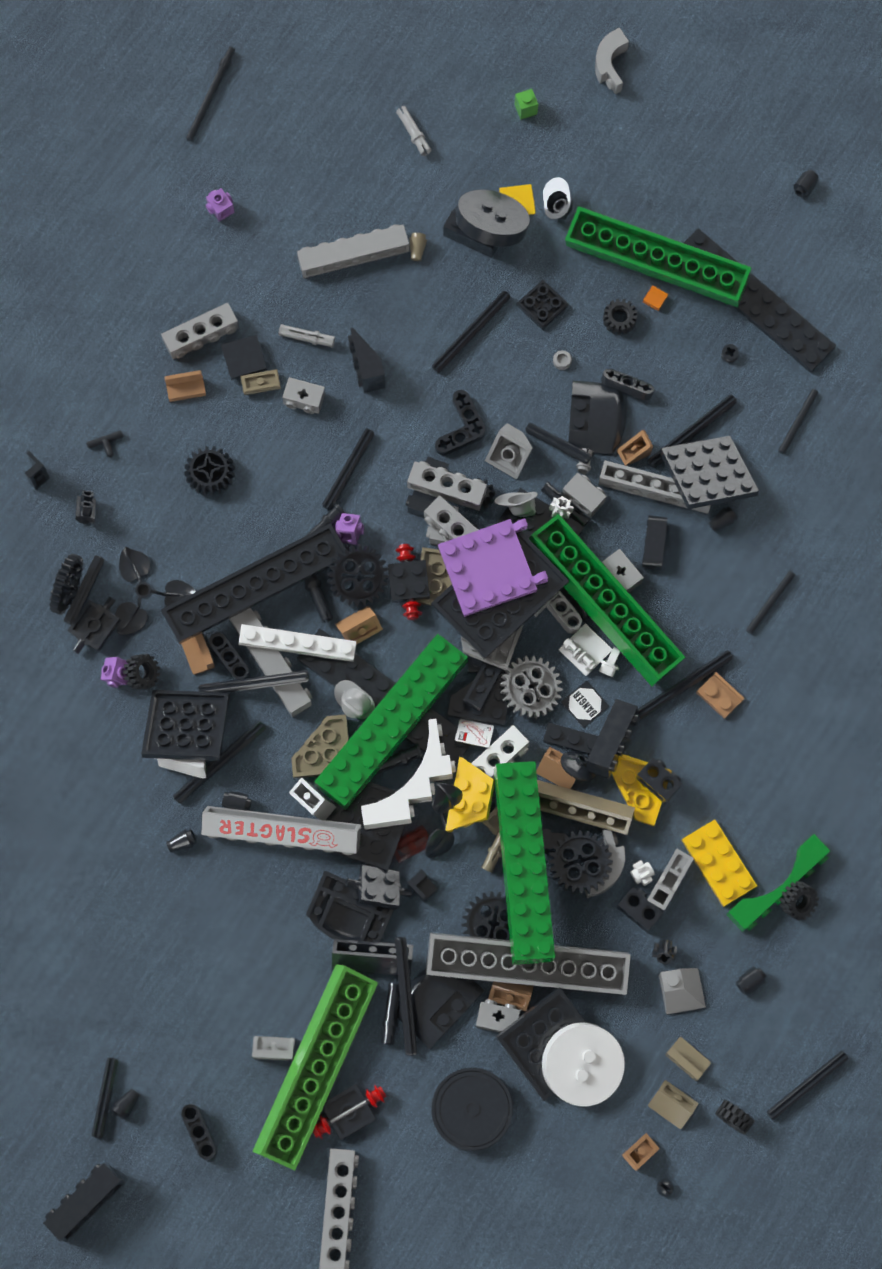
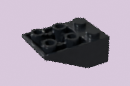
[348,328,385,393]

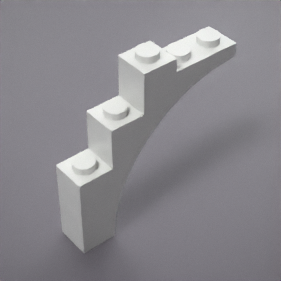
[361,719,456,830]

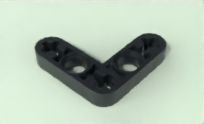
[435,390,486,455]

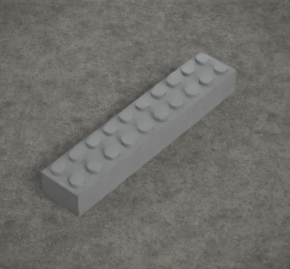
[426,933,631,995]

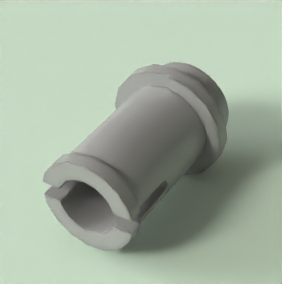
[576,449,593,474]

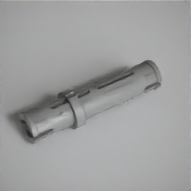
[396,106,431,156]
[279,324,335,348]

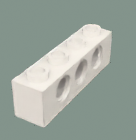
[471,725,529,780]

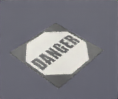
[561,681,609,728]

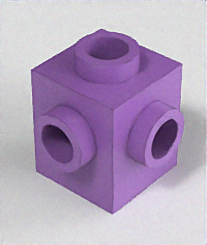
[205,188,235,222]
[335,513,364,545]
[100,657,128,688]

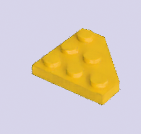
[611,754,672,826]

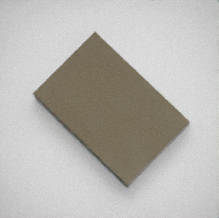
[415,547,452,606]

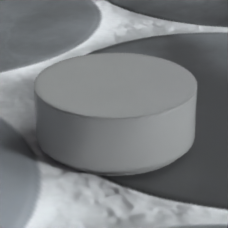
[553,350,572,370]

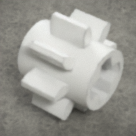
[549,496,574,519]
[630,860,655,886]

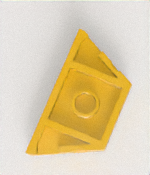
[445,757,495,832]

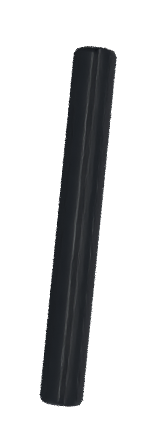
[322,428,374,511]
[767,1051,848,1120]

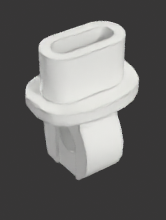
[599,647,620,677]

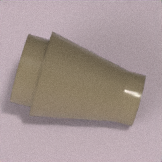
[409,233,427,261]

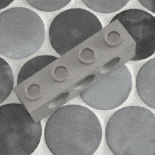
[161,303,239,359]
[407,461,487,511]

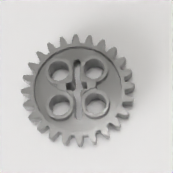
[500,656,563,719]

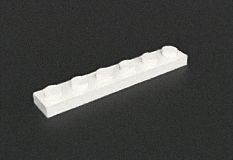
[239,624,356,662]

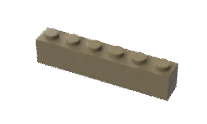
[537,780,635,835]

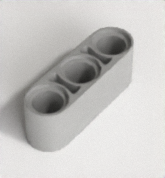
[546,591,582,634]

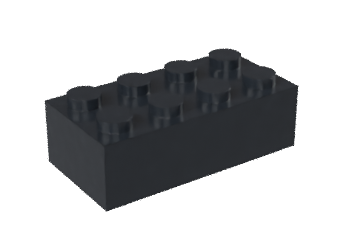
[43,1163,126,1242]

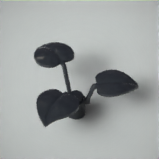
[115,547,196,635]
[425,783,496,858]

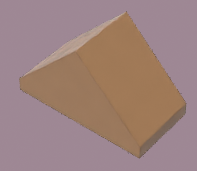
[617,430,653,466]

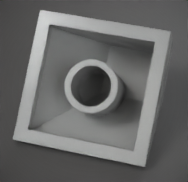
[485,423,533,479]
[659,968,706,1015]

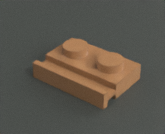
[697,672,744,719]

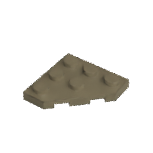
[291,715,348,779]

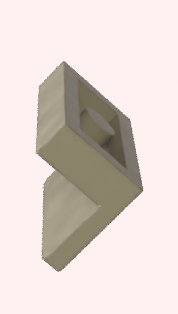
[665,1037,711,1081]
[648,1080,699,1129]

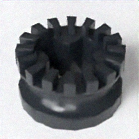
[721,344,739,363]

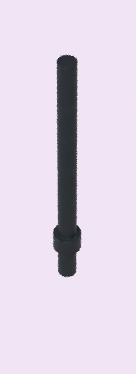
[186,46,235,142]

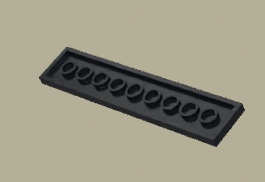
[684,228,836,373]
[161,523,344,644]
[297,629,472,766]

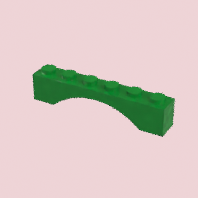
[726,834,830,932]

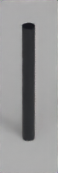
[778,389,819,454]
[746,571,795,634]

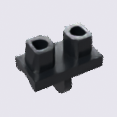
[75,490,96,524]

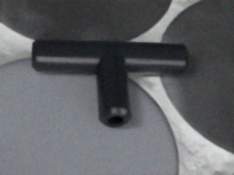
[86,430,123,457]

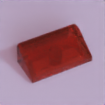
[395,825,429,863]

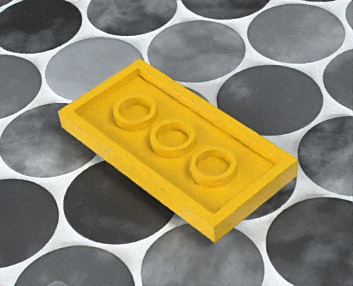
[681,820,757,907]

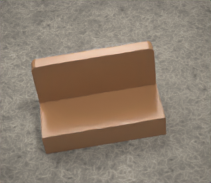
[164,370,206,402]
[335,606,383,644]
[181,633,215,675]
[536,747,576,789]
[488,981,534,1011]

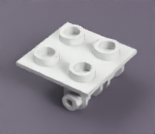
[559,623,612,676]

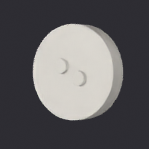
[542,1023,624,1106]

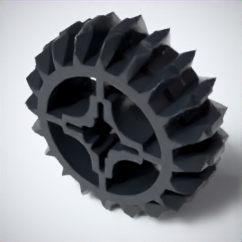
[184,446,235,496]

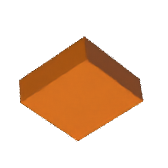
[643,285,668,311]

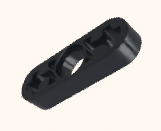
[601,369,654,400]

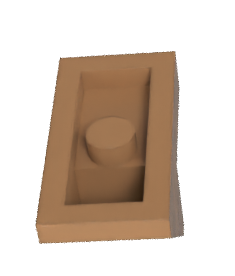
[622,1133,660,1171]

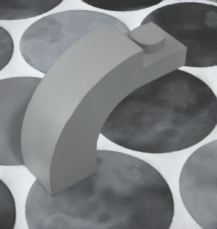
[595,27,629,94]
[585,830,625,898]
[648,849,694,910]

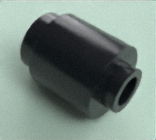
[793,170,819,197]
[222,791,252,811]
[736,966,766,995]

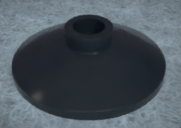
[560,751,596,781]

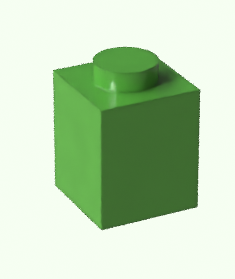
[514,89,538,120]

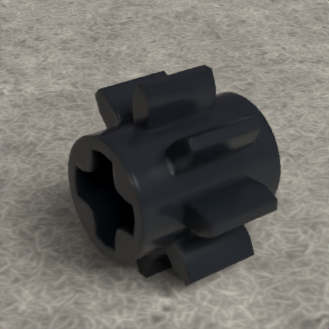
[652,939,677,964]

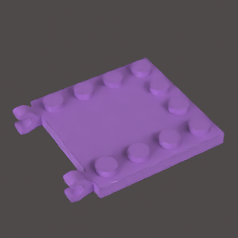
[438,519,548,617]

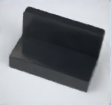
[25,451,50,490]

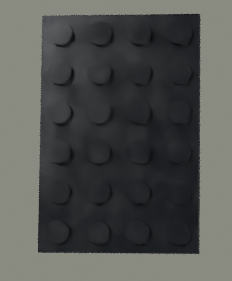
[431,532,569,660]

